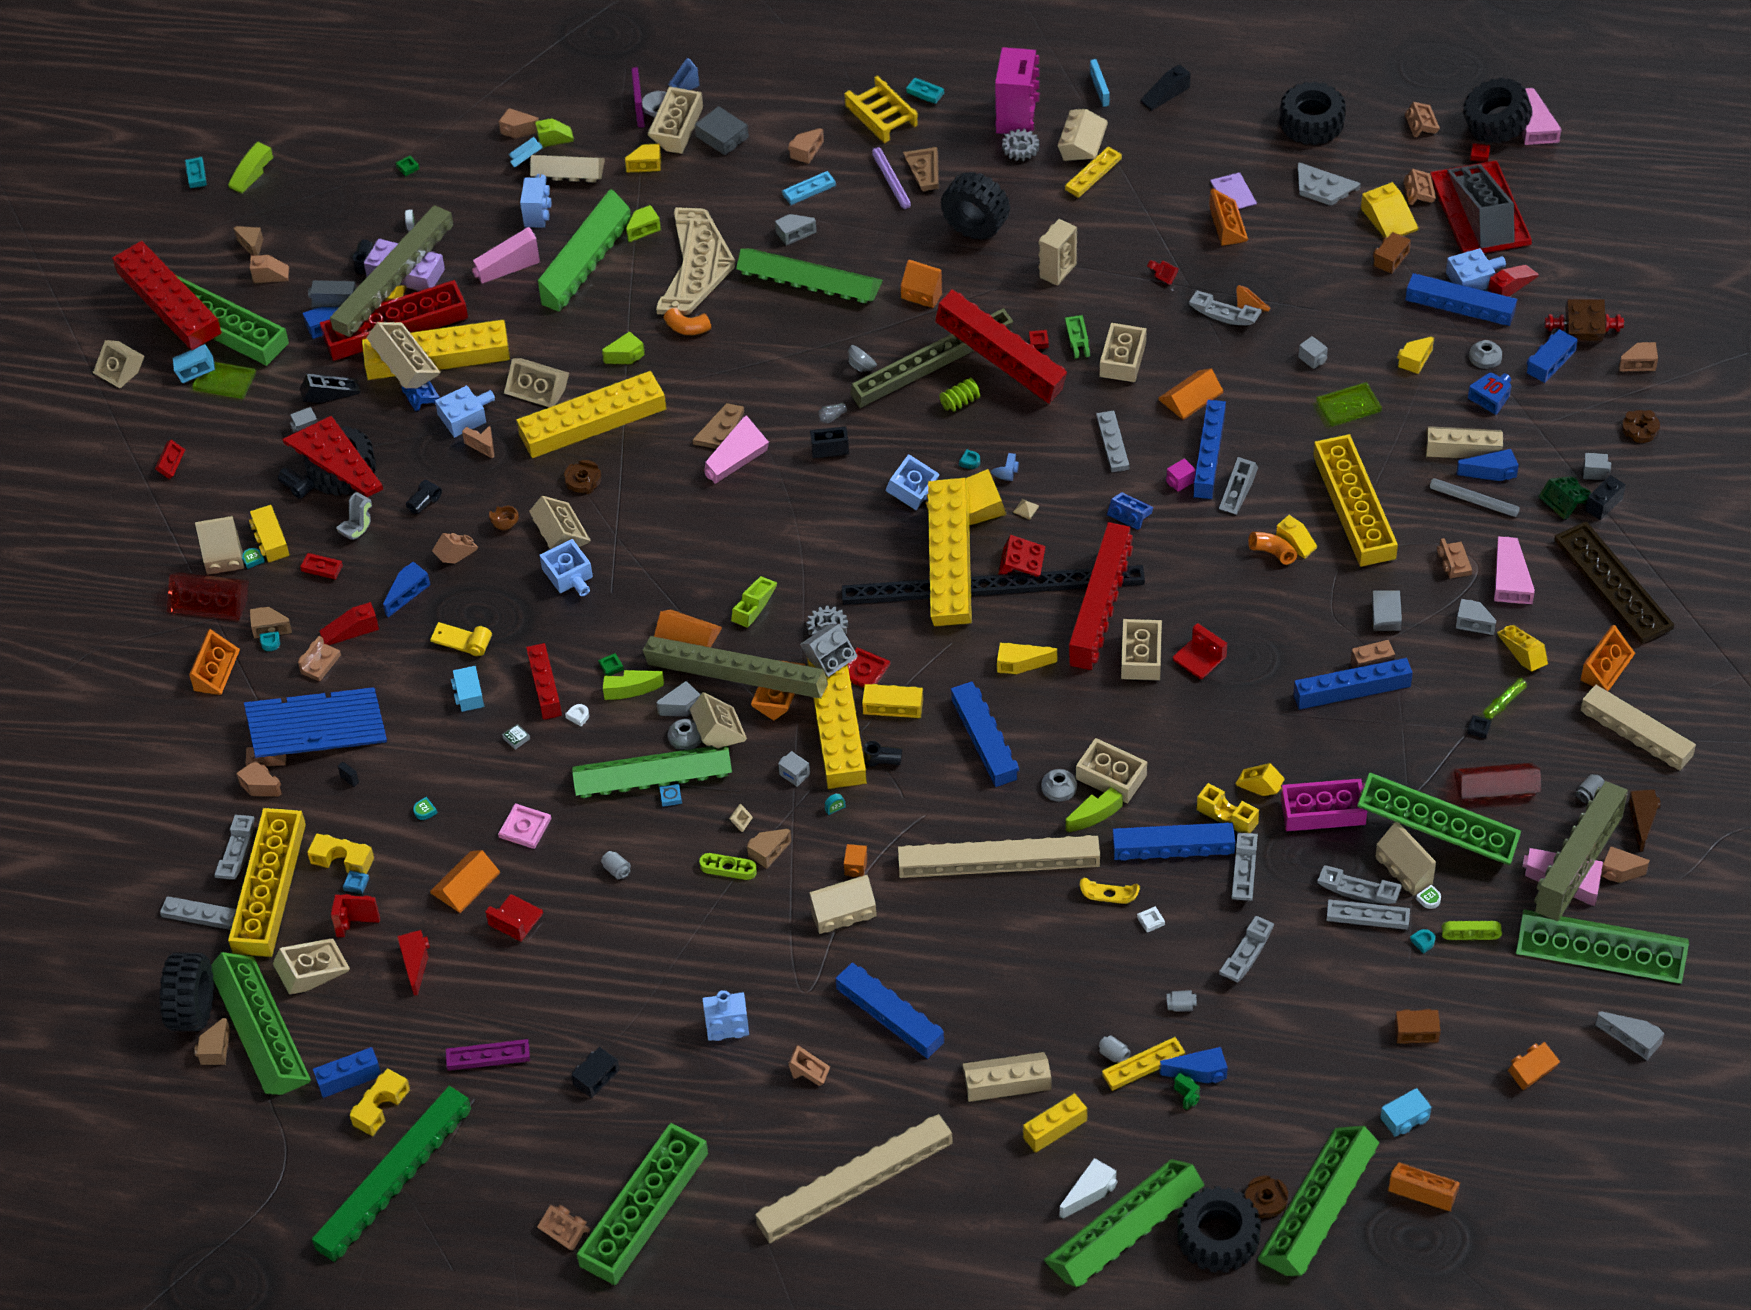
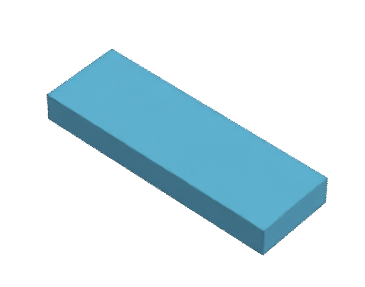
[1090,59,1109,107]
[782,171,836,205]

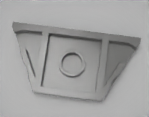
[1298,163,1360,205]

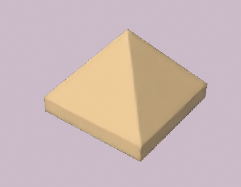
[1014,499,1039,520]
[729,804,753,832]

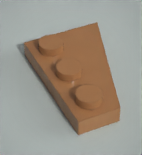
[903,147,939,191]
[693,403,744,449]

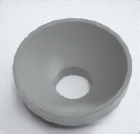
[642,91,666,117]
[1469,340,1502,369]
[848,345,877,372]
[668,719,702,750]
[1041,769,1077,802]

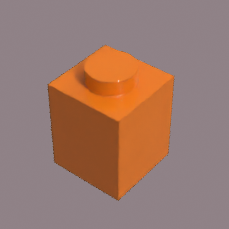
[844,844,868,877]

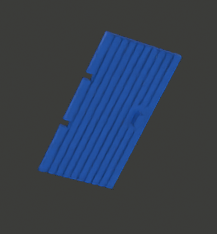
[244,687,387,758]

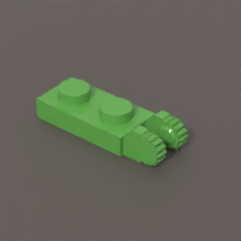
[1065,315,1090,358]

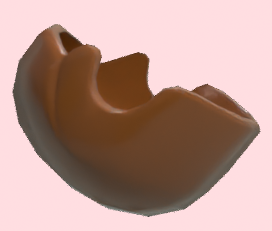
[489,506,519,530]

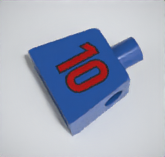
[1468,373,1511,415]

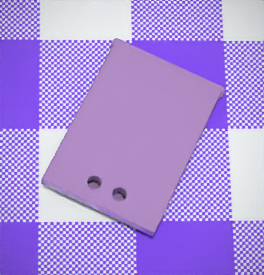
[1210,172,1257,209]

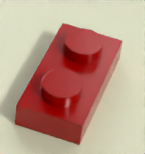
[155,439,185,479]
[300,553,343,580]

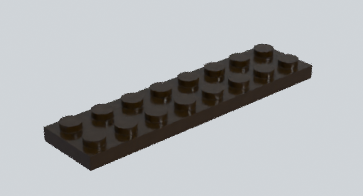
[1554,521,1675,644]

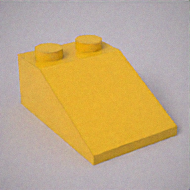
[1361,182,1418,238]

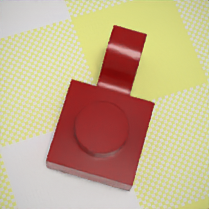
[1147,260,1179,285]

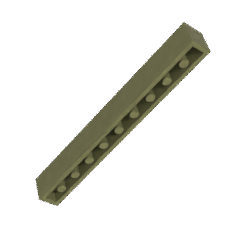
[330,205,453,337]
[850,308,1013,408]
[643,636,828,699]

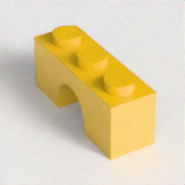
[1197,783,1259,833]
[307,833,374,874]
[350,1068,410,1137]

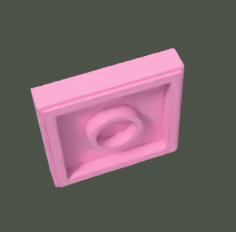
[498,803,551,849]

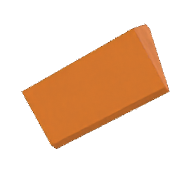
[1209,188,1248,246]
[1159,368,1223,420]
[654,609,722,648]
[1581,625,1636,691]
[189,629,240,695]
[751,660,806,721]
[430,850,500,913]
[1389,1163,1460,1212]

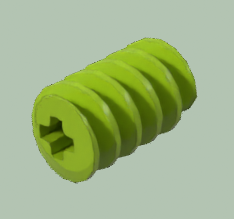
[939,378,980,412]

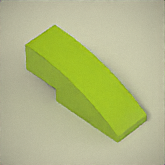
[228,142,273,193]
[731,576,777,628]
[603,670,664,700]
[1066,787,1123,833]

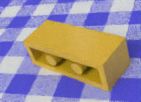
[249,505,290,563]
[862,684,923,718]
[1023,1093,1087,1153]

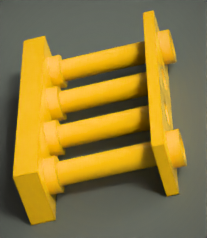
[844,76,918,143]

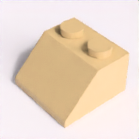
[93,340,144,388]

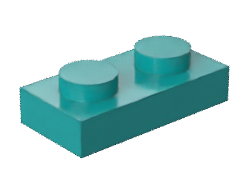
[906,78,944,104]
[185,157,207,188]

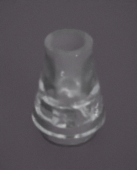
[819,403,847,423]

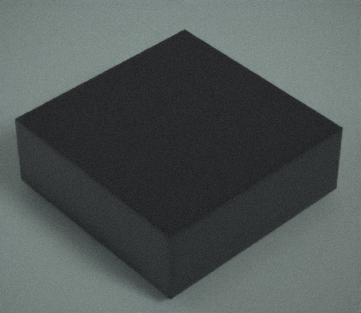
[1467,715,1492,739]
[338,762,359,787]

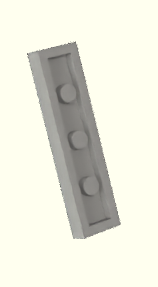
[1096,411,1129,473]
[160,896,237,930]
[1326,899,1410,930]

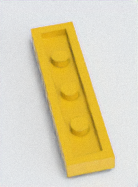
[1065,147,1122,198]
[1102,1037,1186,1091]

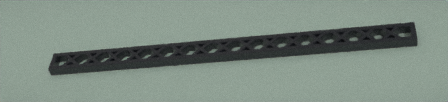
[842,565,1145,605]

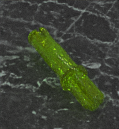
[1483,678,1527,719]

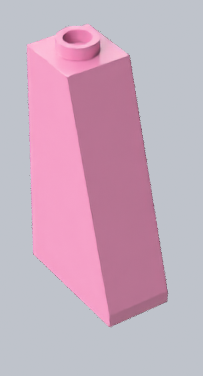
[1522,88,1561,145]
[472,227,540,284]
[704,415,769,484]
[1494,536,1535,605]
[1522,848,1603,906]

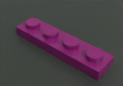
[446,1039,530,1071]

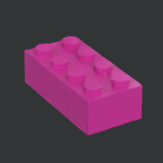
[1281,779,1367,831]

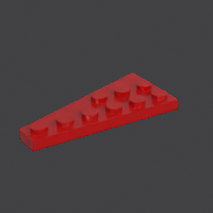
[283,416,383,497]

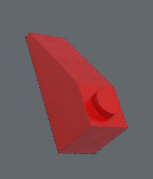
[1488,265,1539,297]
[319,602,379,645]
[397,930,430,996]

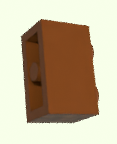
[1373,232,1411,274]
[1395,1009,1441,1044]

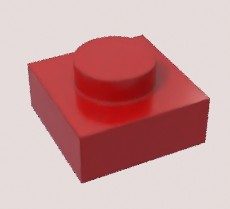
[1471,143,1490,162]
[1029,330,1049,349]

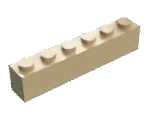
[1580,685,1696,770]

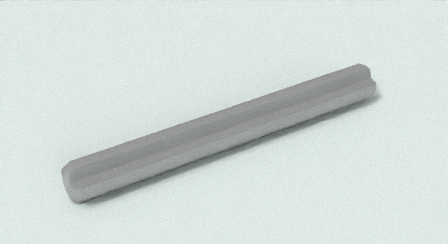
[1430,478,1520,517]

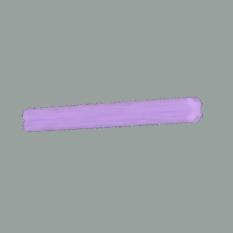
[872,147,911,209]

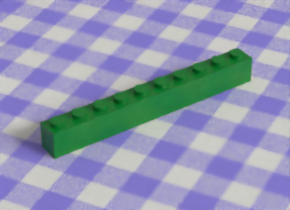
[312,1086,471,1262]

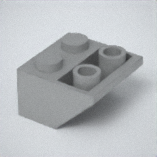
[800,624,858,677]

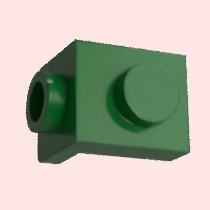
[1174,1073,1200,1111]

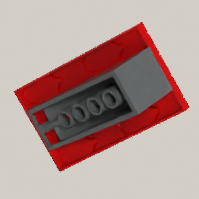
[1430,160,1532,253]

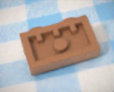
[1405,102,1440,137]
[1403,169,1436,205]
[1437,538,1472,579]
[298,636,341,682]
[537,1205,591,1250]

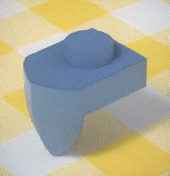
[991,453,1019,481]

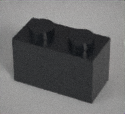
[810,426,849,458]
[1585,475,1626,520]
[571,1046,620,1099]

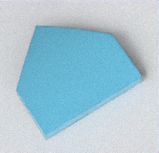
[509,137,542,167]

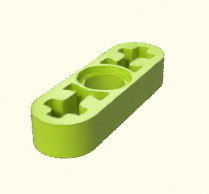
[699,853,757,880]
[1441,921,1502,940]

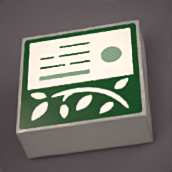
[502,724,530,750]

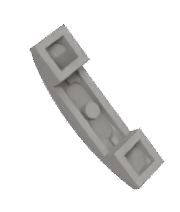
[1189,290,1261,325]
[215,815,255,879]
[1232,832,1258,901]
[1318,865,1402,904]
[1219,916,1274,982]

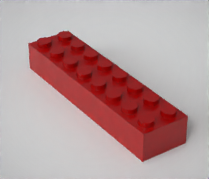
[112,241,222,350]
[320,280,468,361]
[935,289,1067,404]
[1069,522,1133,670]

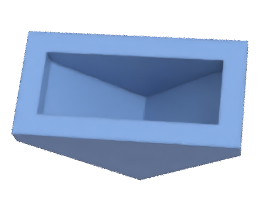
[668,58,699,90]

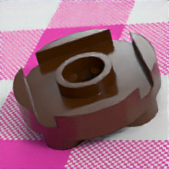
[1622,410,1660,443]
[564,460,602,494]
[1245,1175,1288,1219]

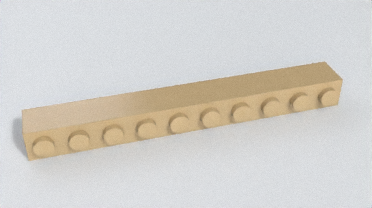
[898,835,1100,878]
[756,1114,953,1243]

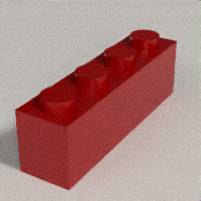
[526,643,562,720]

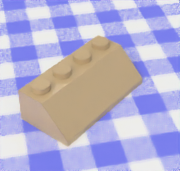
[648,87,703,154]
[530,155,605,182]
[367,322,441,388]
[1426,426,1503,459]
[962,1052,1051,1101]

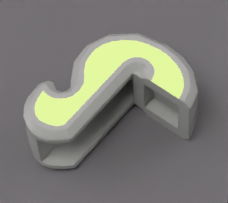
[337,492,372,540]

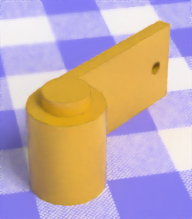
[430,622,492,656]

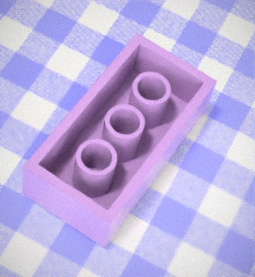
[364,239,445,291]

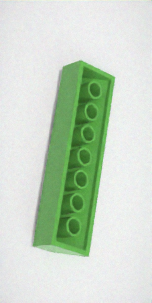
[538,189,632,312]
[736,249,882,303]
[572,746,732,798]
[1357,772,1521,866]
[1516,909,1689,984]
[212,952,311,1095]
[1257,1126,1379,1276]
[1044,1159,1204,1287]

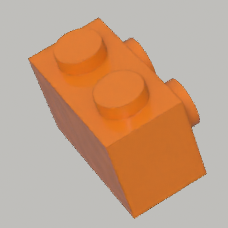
[1508,1042,1560,1090]

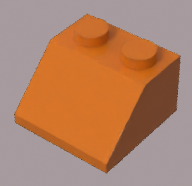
[901,260,942,308]

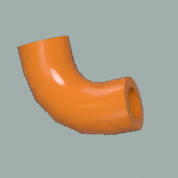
[664,308,711,336]
[1248,532,1297,565]

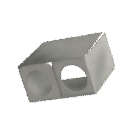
[1372,590,1402,631]

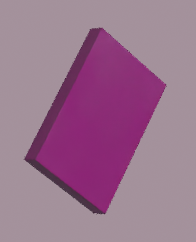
[631,67,645,128]

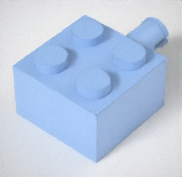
[520,174,551,228]
[1446,248,1506,290]
[435,386,495,438]
[885,454,940,510]
[540,539,593,596]
[703,991,749,1041]

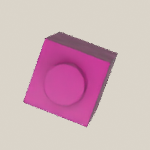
[1166,458,1196,492]

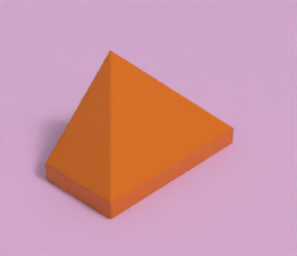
[1237,285,1271,312]

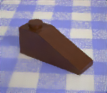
[1628,789,1661,852]

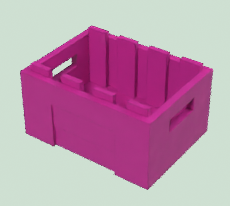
[995,47,1039,134]

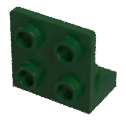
[1538,476,1591,519]

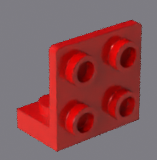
[998,535,1045,577]
[1173,623,1227,679]
[331,894,380,938]
[485,894,543,942]

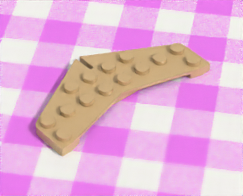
[657,207,735,315]

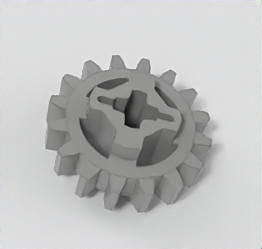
[1002,129,1039,161]
[807,606,848,636]

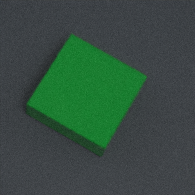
[396,156,420,176]
[598,653,624,676]

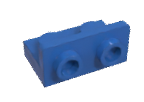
[402,381,440,411]
[1107,492,1153,530]

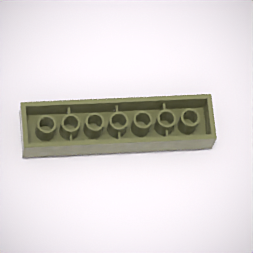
[1534,781,1628,921]

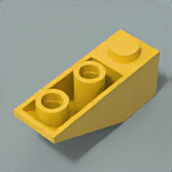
[1497,625,1548,671]
[997,643,1057,674]

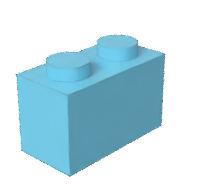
[173,344,215,383]
[451,666,484,712]
[1380,1088,1431,1137]

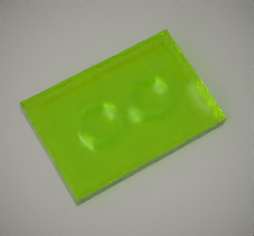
[192,362,256,399]
[1316,382,1382,427]

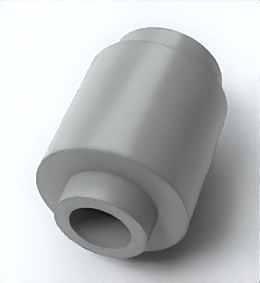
[1576,774,1604,803]
[601,851,631,879]
[1167,990,1197,1012]
[1099,1035,1131,1064]

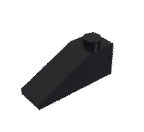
[1141,64,1191,111]
[300,374,361,403]

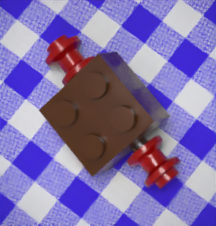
[1544,299,1624,341]

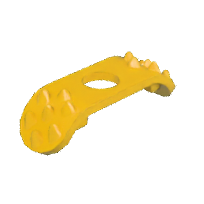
[1080,878,1140,904]

